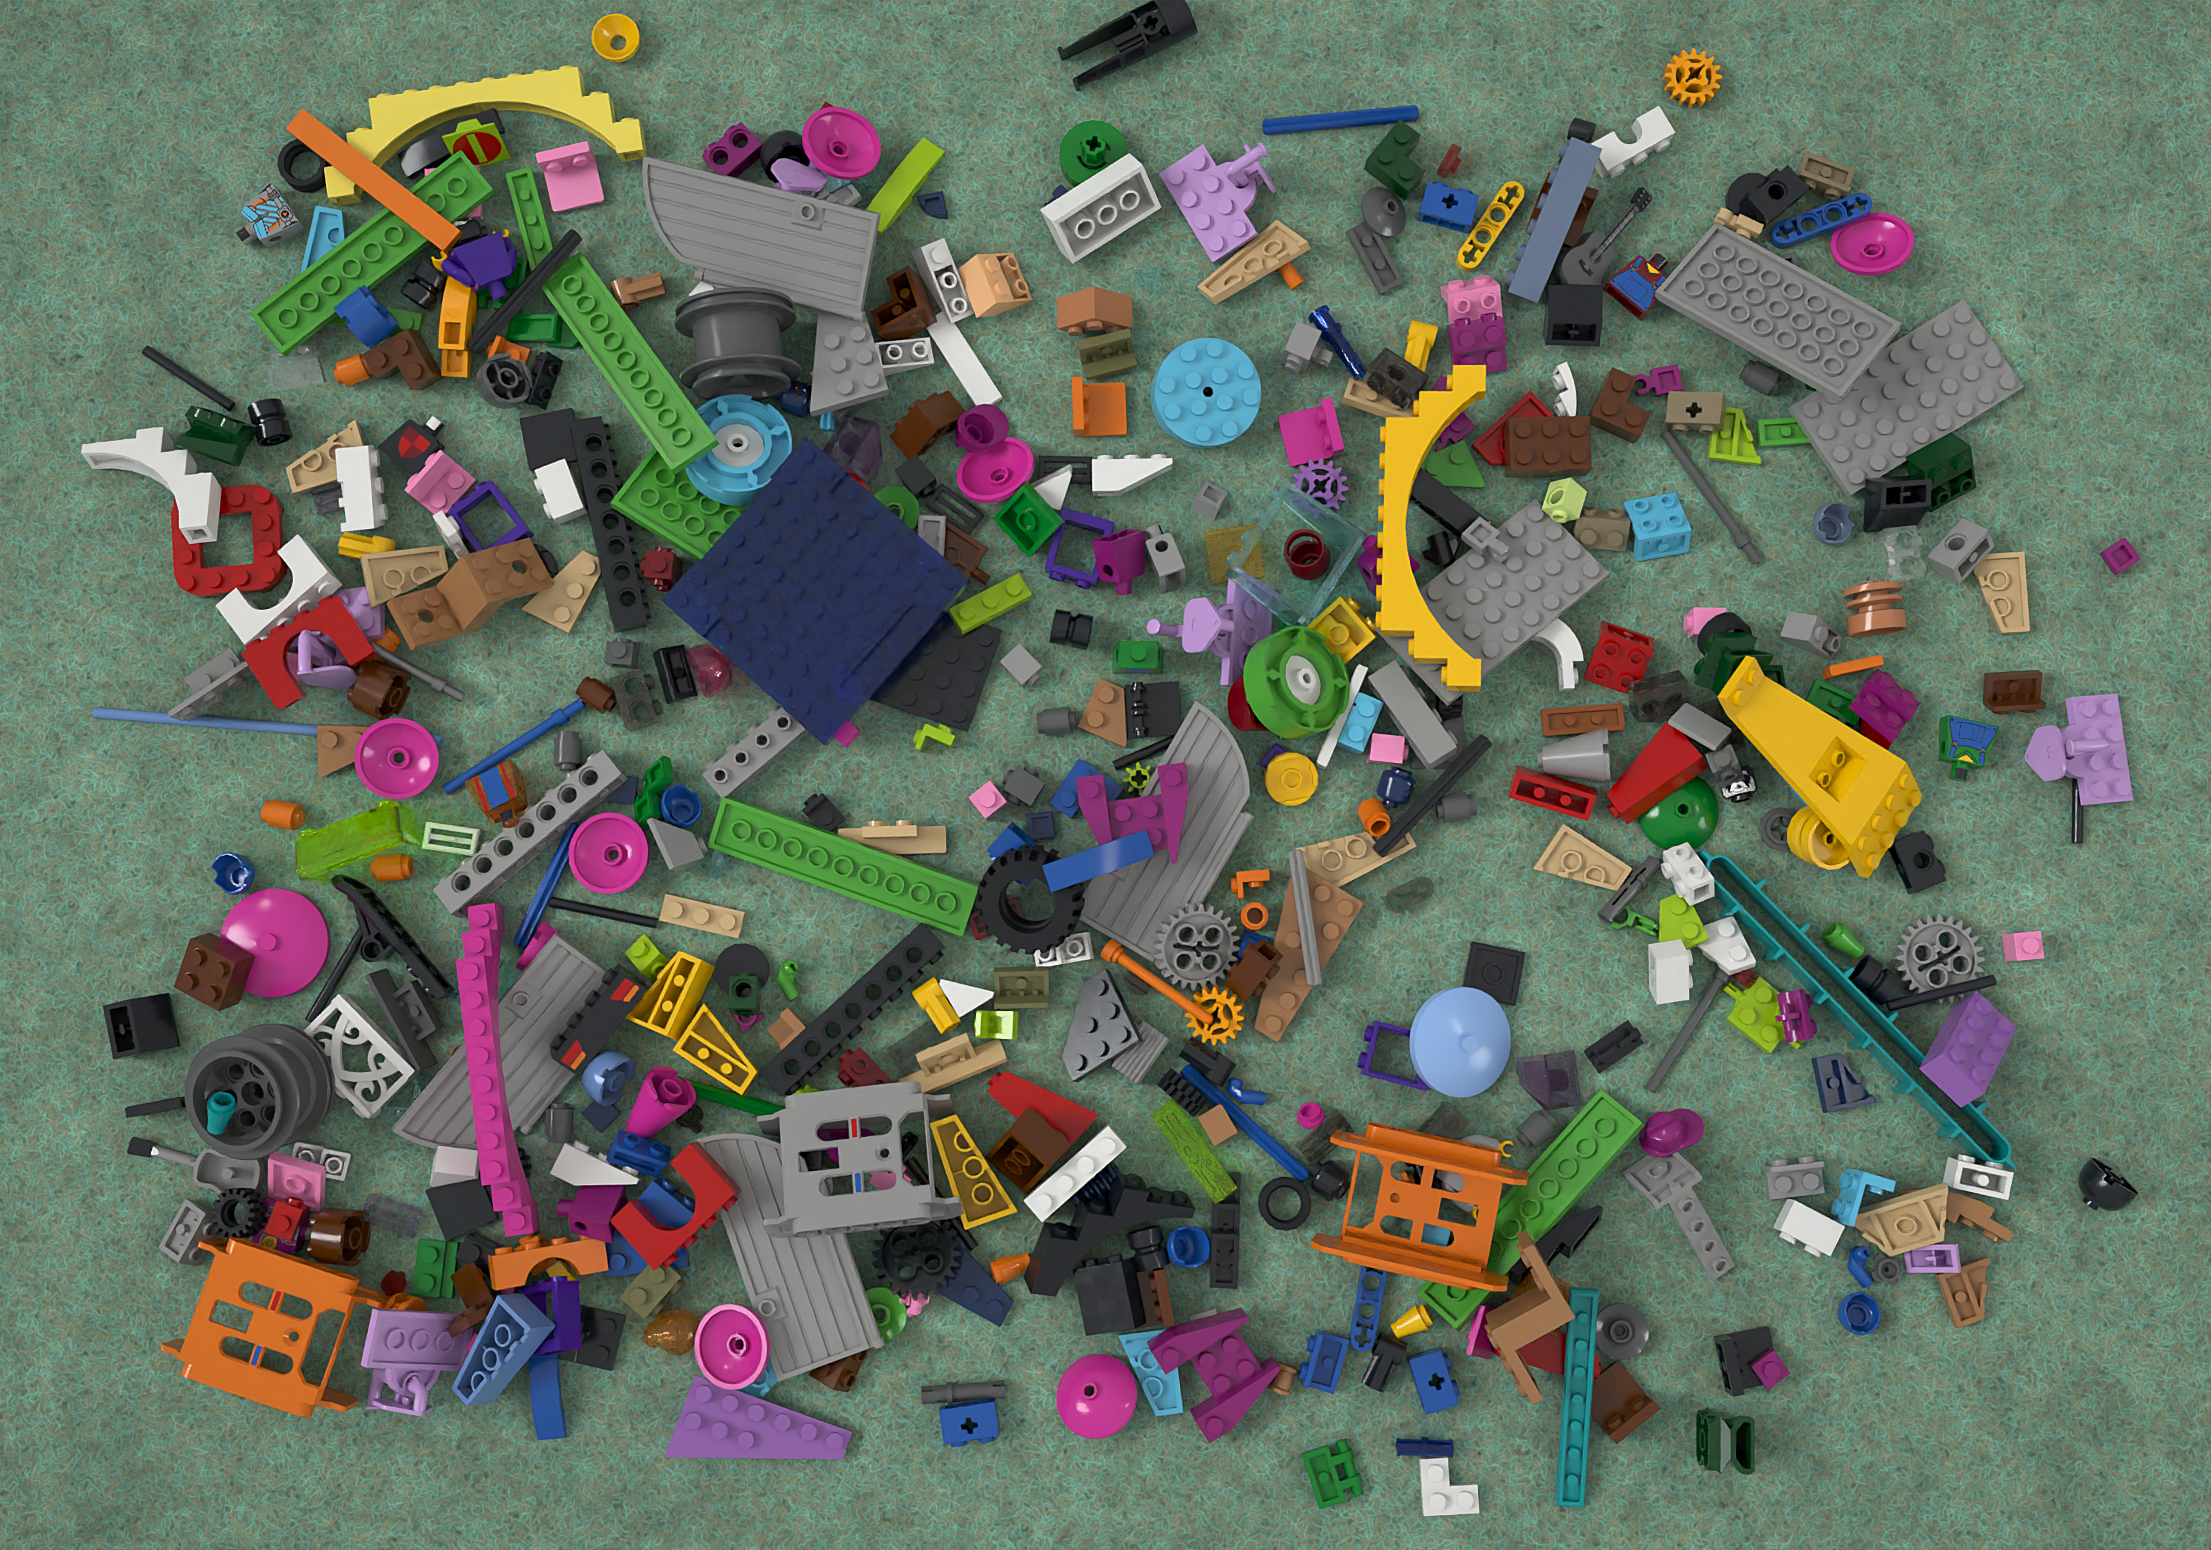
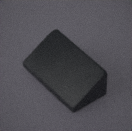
[653,644,698,704]

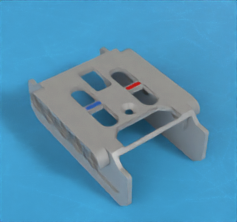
[757,1081,964,1238]

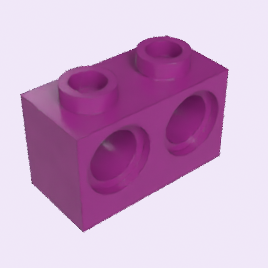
[701,122,762,178]

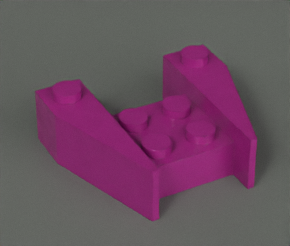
[1075,762,1190,872]
[1147,1308,1281,1444]

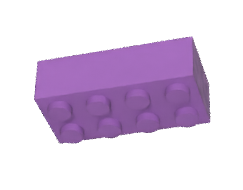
[1919,991,2017,1108]

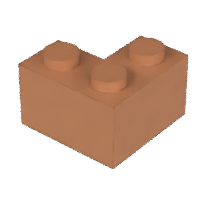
[1057,286,1132,336]

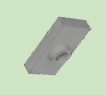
[916,515,946,571]

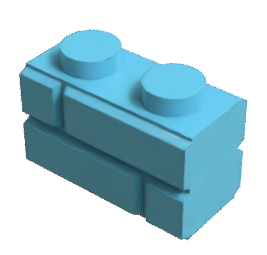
[1336,692,1384,755]

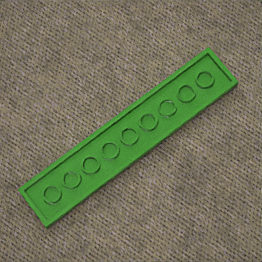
[250,150,495,356]
[541,252,719,475]
[707,796,979,937]
[1417,1089,1644,1332]

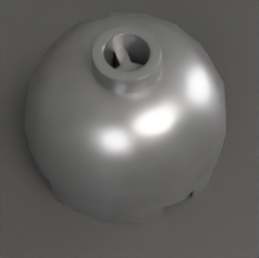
[476,353,533,409]

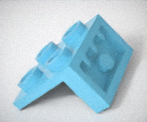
[1624,493,1692,562]
[1831,1168,1896,1227]

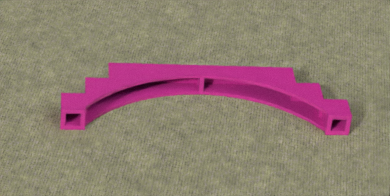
[456,903,541,1237]

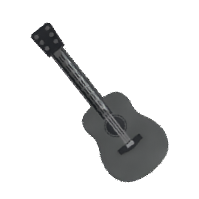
[1553,187,1652,285]

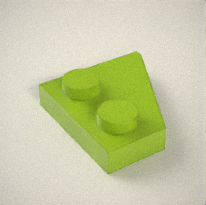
[1707,407,1761,466]
[1659,893,1710,950]

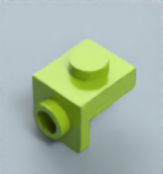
[913,723,957,753]
[625,934,671,982]
[974,1010,1018,1039]

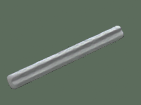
[1288,849,1322,985]

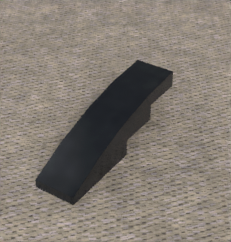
[397,108,505,180]
[1210,1171,1241,1289]
[1509,1205,1603,1286]

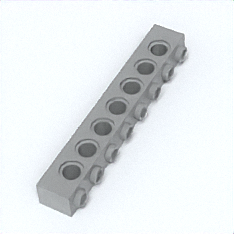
[433,750,628,919]

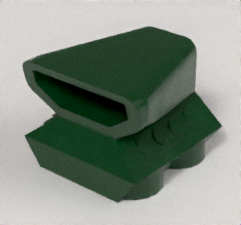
[176,405,255,467]
[1693,632,1774,696]
[1696,1408,1755,1475]

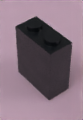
[1073,1254,1147,1336]

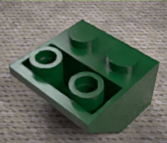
[1905,432,1977,513]

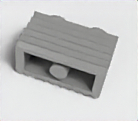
[1111,1021,1170,1085]

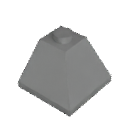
[647,818,709,873]

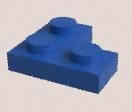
[1049,759,1124,819]

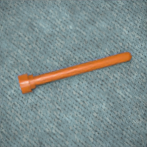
[1100,939,1213,1025]

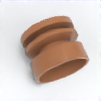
[1843,580,1907,637]

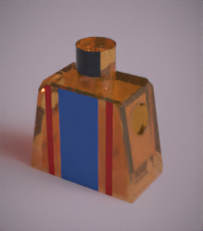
[465,759,528,828]

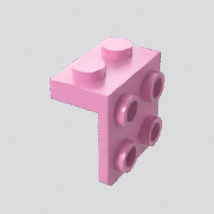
[1440,275,1503,325]

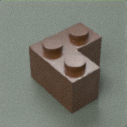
[871,265,938,341]
[362,329,444,390]
[1588,367,1651,444]
[890,390,966,459]

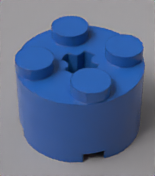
[334,285,399,349]

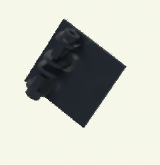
[1125,681,1181,739]

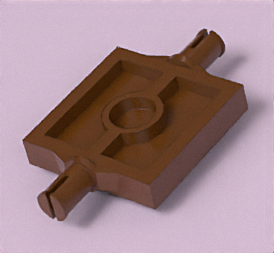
[910,520,991,593]

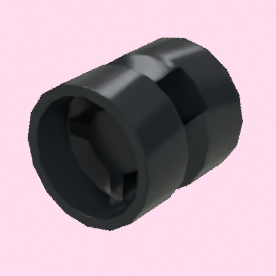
[400,261,447,312]
[247,398,293,447]
[1050,609,1093,650]
[1848,955,1902,1005]
[1126,1225,1170,1272]

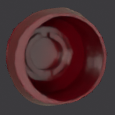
[1284,529,1331,581]

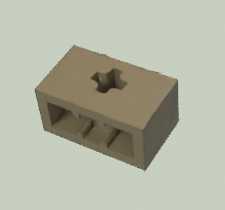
[1665,391,1727,435]

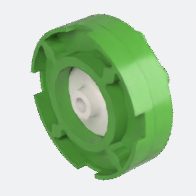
[1243,626,1350,740]

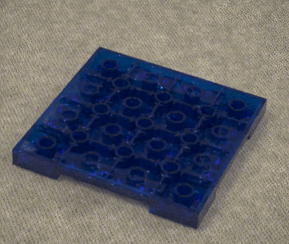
[661,437,971,746]

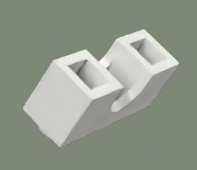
[1591,106,1675,179]

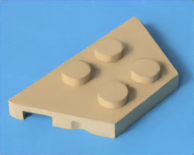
[1854,1182,1948,1256]

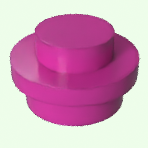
[1297,1102,1325,1129]

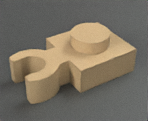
[1713,208,1764,242]

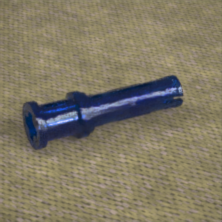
[1308,305,1369,381]

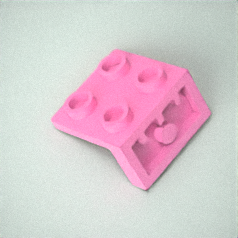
[536,141,605,213]
[405,450,478,517]

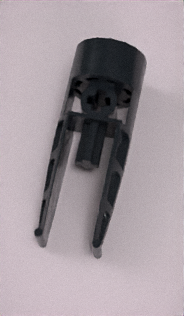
[1057,0,1198,91]

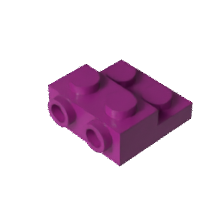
[1447,312,1508,373]
[1849,668,1920,743]

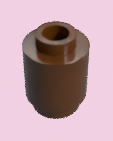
[576,676,618,714]

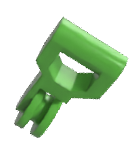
[1601,905,1659,938]

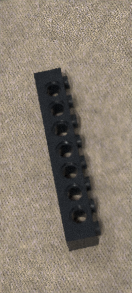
[569,416,651,633]
[759,922,945,1096]

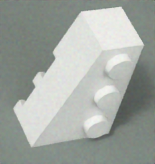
[335,445,388,532]

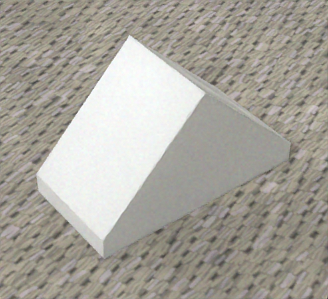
[1030,464,1072,510]
[939,979,995,1018]
[430,1146,480,1187]

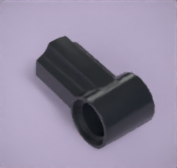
[1179,1036,1237,1087]
[1361,1331,1407,1393]

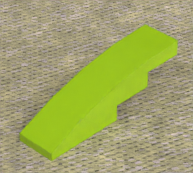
[866,137,945,236]

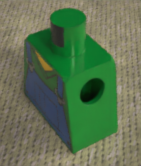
[1938,715,2000,782]

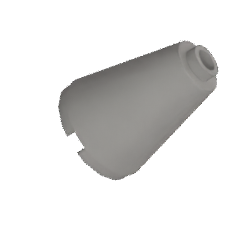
[1537,728,1611,783]

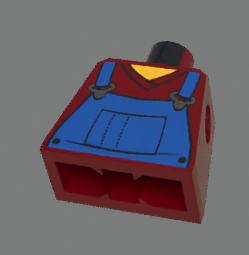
[1603,253,1668,321]

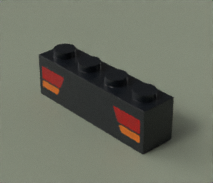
[550,964,648,1076]

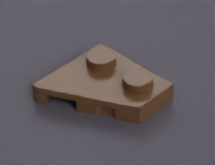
[1078,678,1127,748]
[317,724,370,777]
[1935,1257,1990,1328]

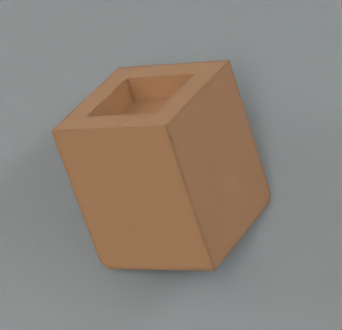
[767,1008,808,1050]
[1196,1104,1237,1146]

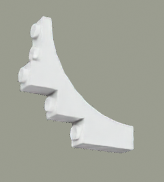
[81,427,222,544]

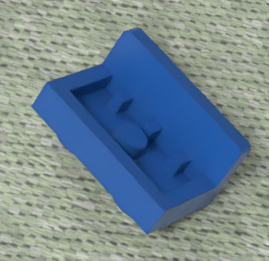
[606,1129,671,1178]
[1298,1329,1349,1394]

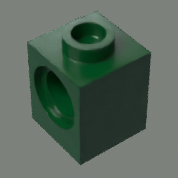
[728,972,761,1015]

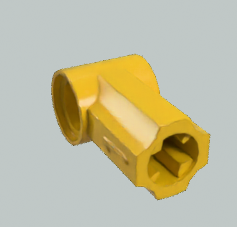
[1401,319,1438,376]
[338,532,397,560]
[912,977,962,1035]

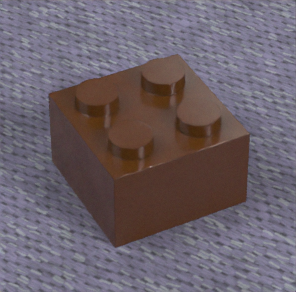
[174,933,255,1011]

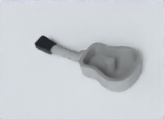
[127,1136,265,1195]

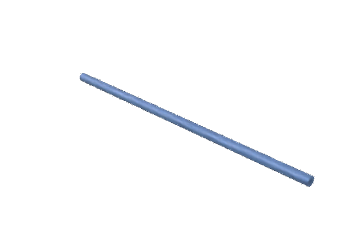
[92,707,443,746]

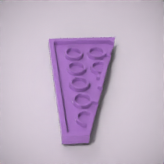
[664,1375,852,1459]

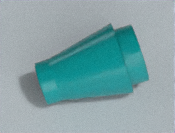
[207,1092,237,1135]

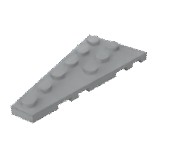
[810,307,890,417]

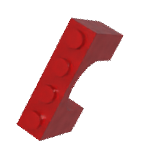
[241,595,378,711]
[610,1141,742,1270]

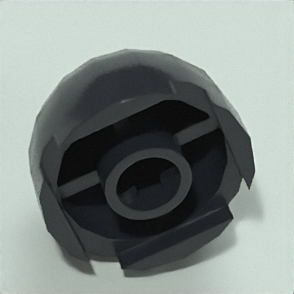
[760,130,810,183]
[2078,1158,2138,1211]

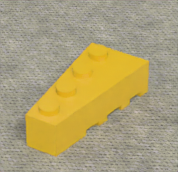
[930,1114,1018,1230]

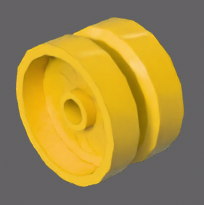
[1787,805,1851,870]

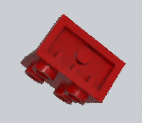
[1584,621,1655,696]

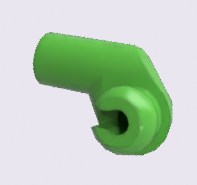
[777,960,801,1002]

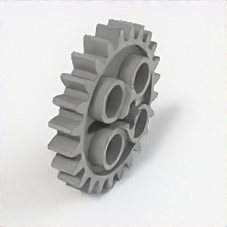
[1151,901,1240,991]
[1892,914,1985,1003]

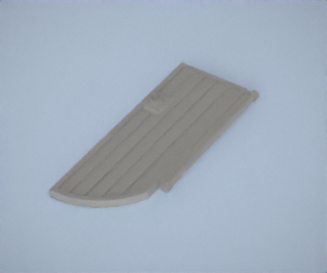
[642,156,881,322]
[1080,701,1255,970]
[392,933,641,1150]
[696,1133,885,1382]

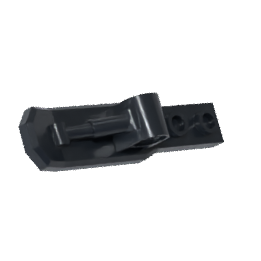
[331,874,455,1000]

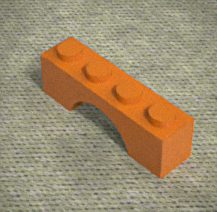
[488,1235,608,1290]

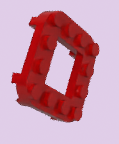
[171,485,288,598]

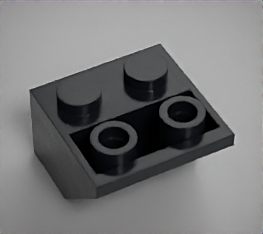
[1543,283,1603,347]
[1863,475,1932,533]
[103,993,180,1060]

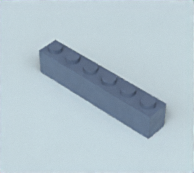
[1505,137,1602,303]

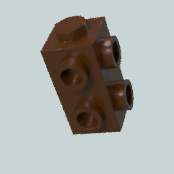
[1225,938,1283,1003]

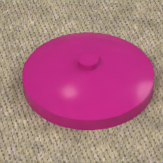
[220,889,331,997]

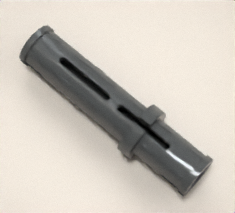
[1597,855,1661,925]
[921,1380,1006,1405]

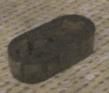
[1384,876,1434,913]

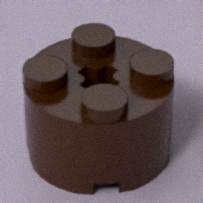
[347,660,411,721]
[307,1207,371,1266]

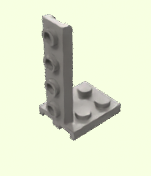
[1622,1152,1735,1281]

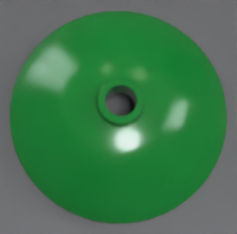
[1638,776,1719,850]

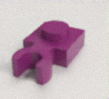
[1635,364,1683,397]
[1435,412,1476,452]

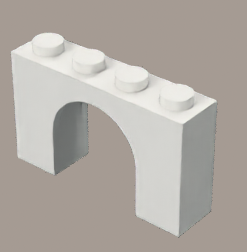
[215,534,343,645]
[1024,1124,1127,1222]

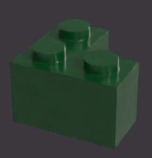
[1364,119,1425,201]

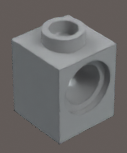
[1000,643,1042,688]

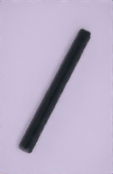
[467,229,582,354]
[1372,735,1492,858]

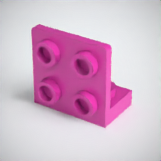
[1278,397,1345,467]

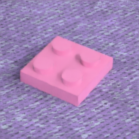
[268,1152,326,1213]

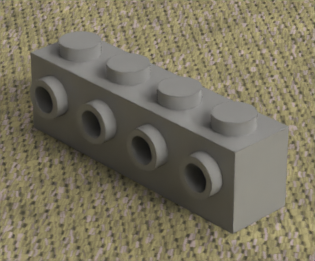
[1367,660,1458,771]
[702,705,809,798]

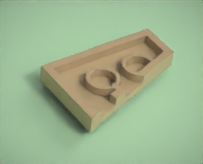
[286,420,365,495]
[360,545,449,610]
[522,551,602,634]
[1972,552,2030,634]
[1532,823,1633,891]

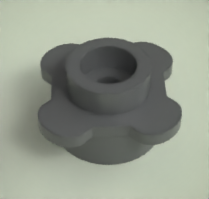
[1871,1254,1901,1285]

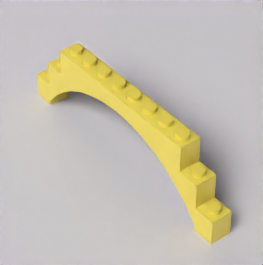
[324,65,647,206]

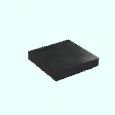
[519,408,577,471]
[1462,941,1526,1006]
[425,1170,499,1241]

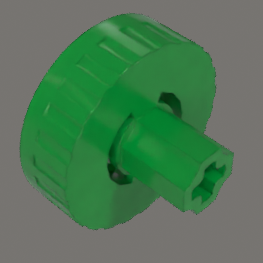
[1059,120,1128,187]

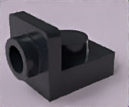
[802,793,846,832]

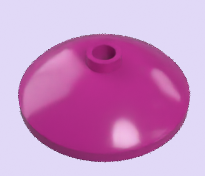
[802,107,881,180]
[1831,212,1914,276]
[957,437,1035,503]
[354,718,439,799]
[569,813,650,894]
[695,1303,770,1390]
[1056,1354,1138,1439]

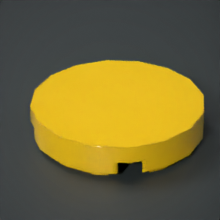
[1264,752,1318,806]

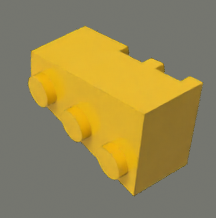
[625,951,715,1041]
[673,1004,760,1096]

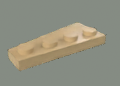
[1197,220,1311,305]
[1294,825,1416,887]

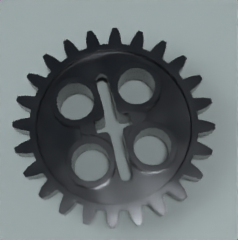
[872,1219,963,1301]

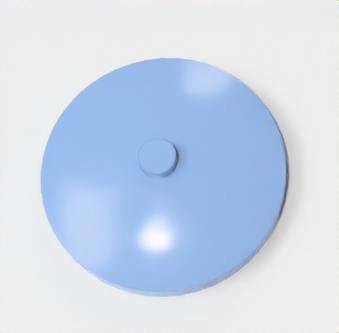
[1409,986,1511,1097]

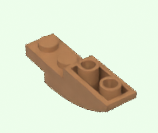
[1898,1188,2014,1243]

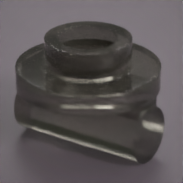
[1124,970,1152,995]
[676,1104,704,1134]

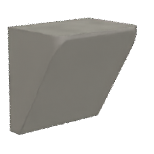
[1191,480,1229,521]

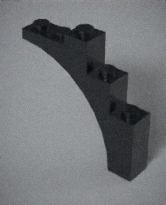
[1024,1173,1196,1297]

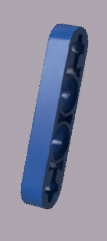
[1770,193,1872,249]
[1349,1265,1387,1352]

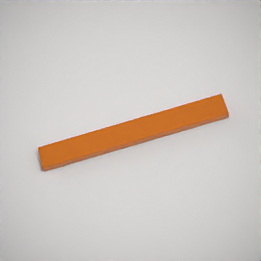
[285,108,463,254]

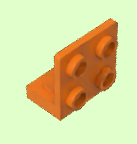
[1072,377,1127,437]

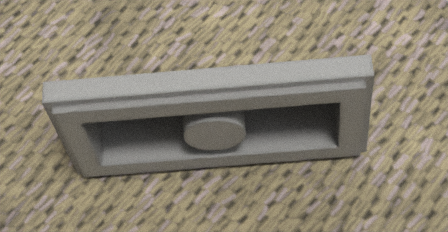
[1668,703,1732,751]

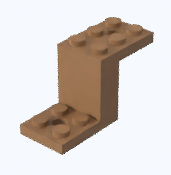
[386,538,554,651]
[1484,1229,1575,1405]

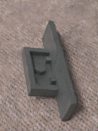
[365,968,443,1072]

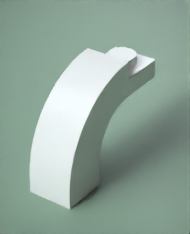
[1531,618,1584,692]

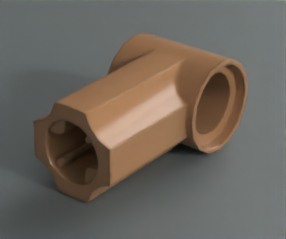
[610,272,667,311]

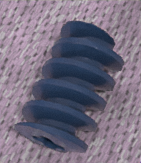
[1070,1162,1121,1208]

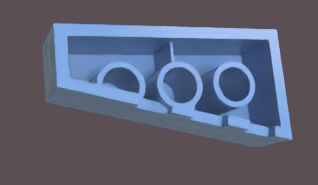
[451,1293,555,1406]

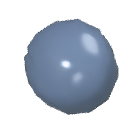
[1812,502,1855,545]

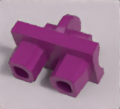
[1775,989,1818,1043]

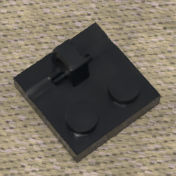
[558,1304,626,1371]

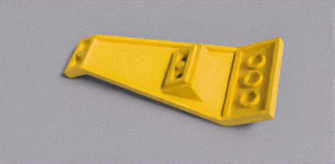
[1717,656,1922,878]

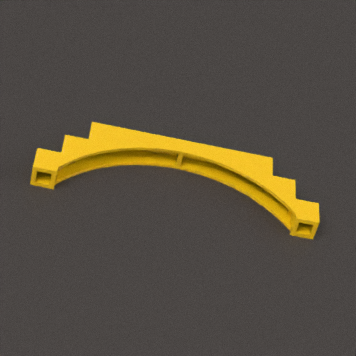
[1376,365,1486,692]

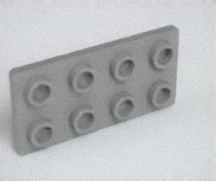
[167,648,254,722]

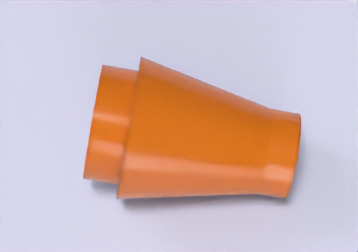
[989,1252,1030,1284]

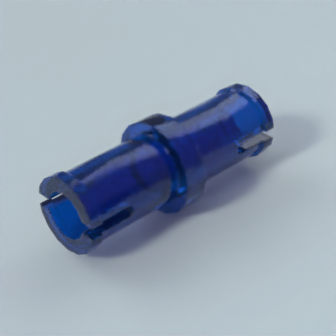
[1396,1436,1454,1459]

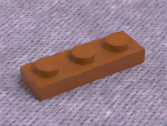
[1540,703,1625,737]

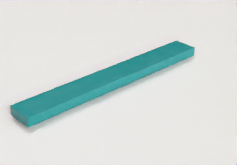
[1555,1287,1599,1508]

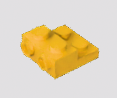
[1306,595,1379,665]

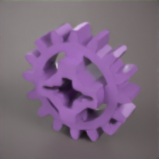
[1290,458,1349,518]

